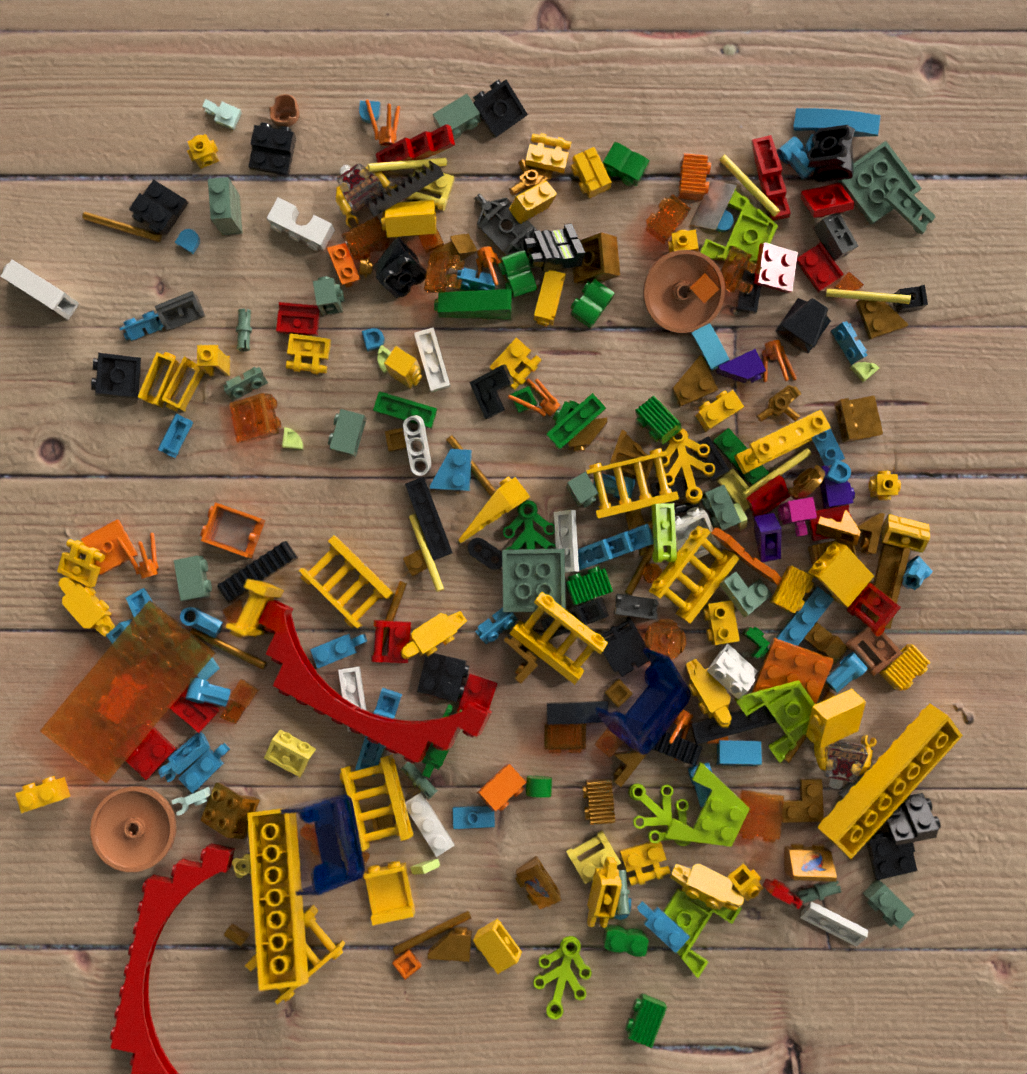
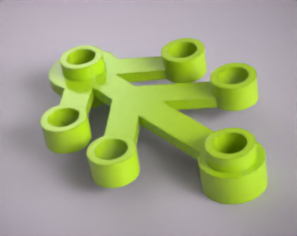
[628,783,691,846]
[533,936,592,1020]

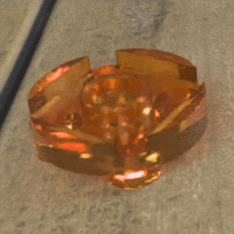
[645,619,686,661]

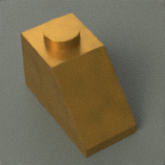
[568,418,608,452]
[427,927,472,962]

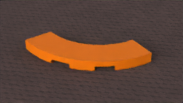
[711,527,782,586]

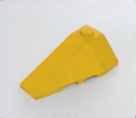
[458,476,530,543]

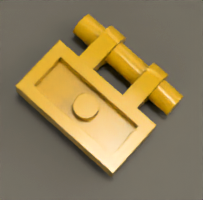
[525,133,571,173]
[286,334,331,375]
[489,337,542,390]
[57,539,105,587]
[620,839,671,886]

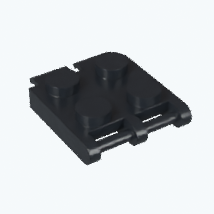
[601,616,650,677]

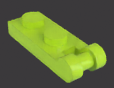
[652,503,677,563]

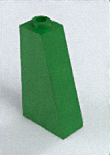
[434,289,512,320]

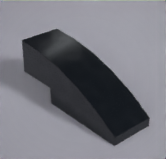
[540,597,609,639]
[547,701,609,725]

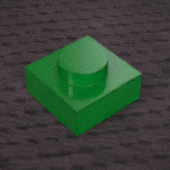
[510,386,537,414]

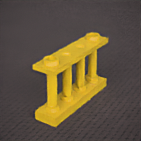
[734,410,831,474]
[586,448,679,519]
[648,526,740,624]
[299,535,394,629]
[225,579,284,638]
[509,592,608,685]
[340,754,414,851]
[245,904,345,1005]

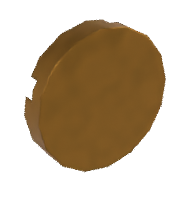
[788,465,825,500]

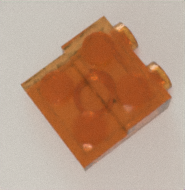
[229,393,281,443]
[738,789,784,843]

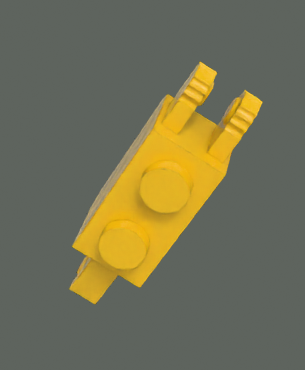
[58,577,115,637]
[400,611,467,660]
[685,659,732,728]
[587,857,622,928]
[670,864,744,911]

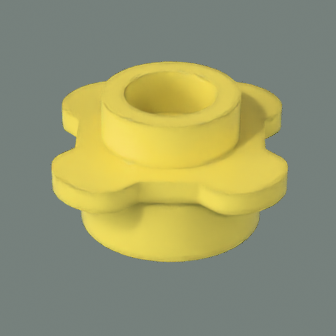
[232,854,251,878]

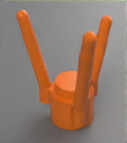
[365,99,400,146]
[476,246,506,286]
[761,340,797,382]
[508,378,561,417]
[117,533,159,579]
[657,707,693,761]

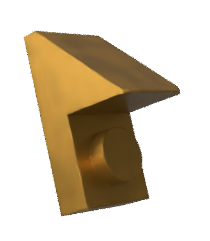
[433,233,478,270]
[816,510,861,546]
[857,513,885,555]
[804,622,848,664]
[613,749,647,787]

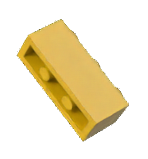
[384,346,422,389]

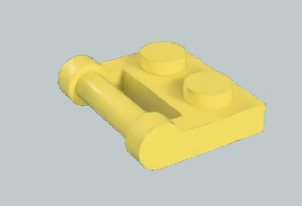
[405,168,455,211]
[566,830,621,884]

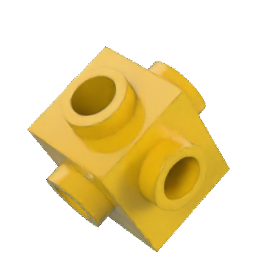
[187,134,219,169]
[668,230,699,253]
[868,471,901,501]
[727,863,764,902]

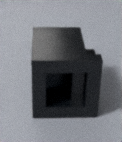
[893,285,928,313]

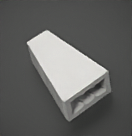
[1,260,80,320]

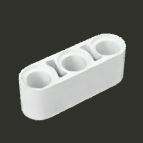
[403,415,432,476]

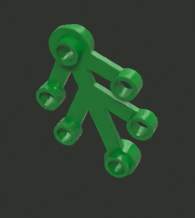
[503,500,556,550]

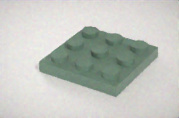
[837,141,922,225]
[502,549,566,612]

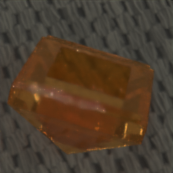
[220,700,247,724]

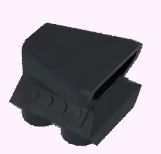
[807,125,855,182]
[372,237,428,298]
[775,298,831,354]

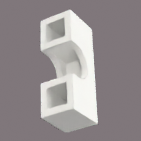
[267,197,335,251]

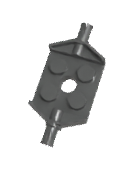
[474,193,537,257]

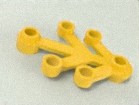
[661,428,715,504]

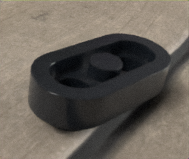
[468,538,502,570]

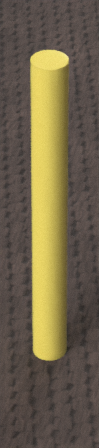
[720,155,780,216]
[367,158,447,172]
[826,289,911,304]
[742,448,812,498]
[409,514,444,592]

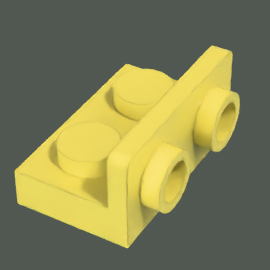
[264,730,316,777]

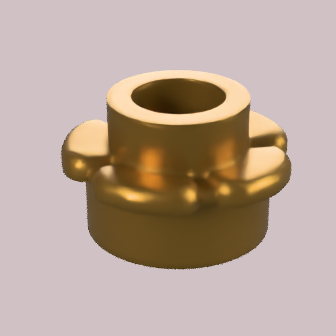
[359,258,373,278]

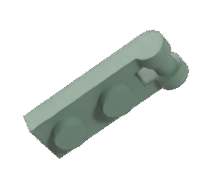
[883,182,936,234]

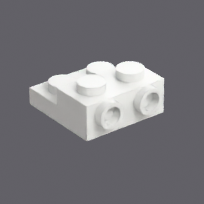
[675,507,721,564]
[707,643,758,699]

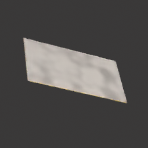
[690,181,737,230]

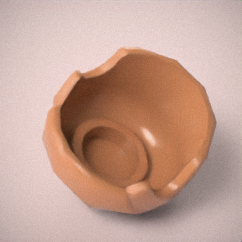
[269,94,300,127]

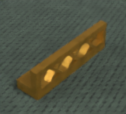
[863,545,910,629]

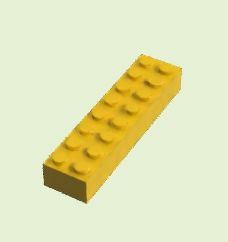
[817,703,963,859]
[247,808,309,991]

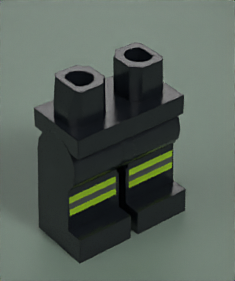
[523,223,585,272]

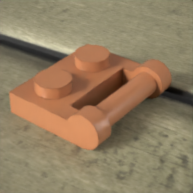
[845,626,903,676]

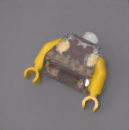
[335,163,394,229]
[814,735,877,789]

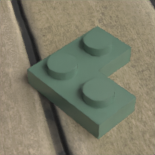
[719,572,772,617]

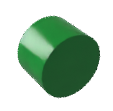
[525,775,553,798]

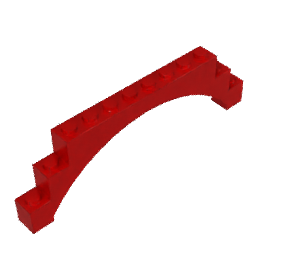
[258,600,492,764]
[110,843,235,1074]

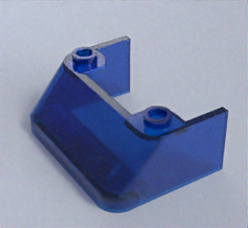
[595,647,691,755]
[281,795,365,896]

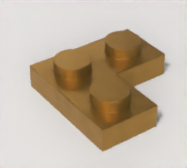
[780,778,824,823]

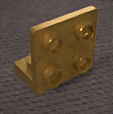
[834,395,883,443]
[504,636,538,684]
[200,782,260,839]

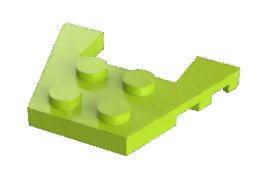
[700,188,778,264]
[735,680,816,763]
[665,762,750,847]
[663,889,742,978]

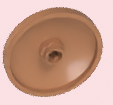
[643,250,725,333]
[90,786,176,872]

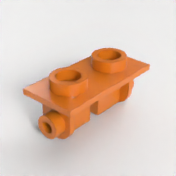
[326,243,360,288]

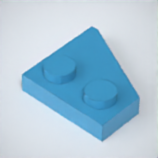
[430,449,472,491]

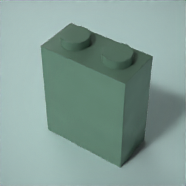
[208,177,243,235]

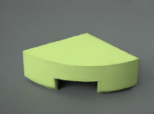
[377,345,391,374]
[850,362,880,382]
[282,427,304,450]
[733,503,748,530]
[410,859,440,875]

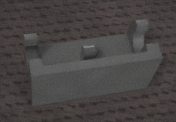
[813,213,858,261]
[155,291,205,331]
[614,594,659,620]

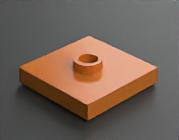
[81,519,138,575]

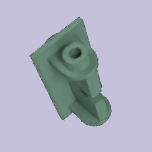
[223,367,268,401]

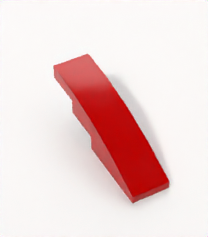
[375,124,455,173]
[751,135,791,221]

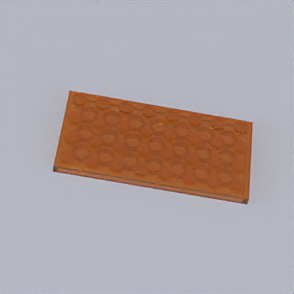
[40,600,216,783]

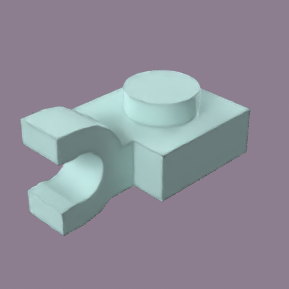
[202,99,242,130]
[172,787,211,816]

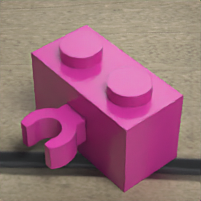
[777,497,817,537]

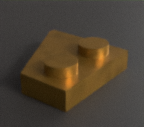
[856,300,908,340]
[672,355,718,407]
[609,430,654,481]

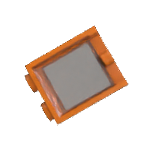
[200,502,266,558]

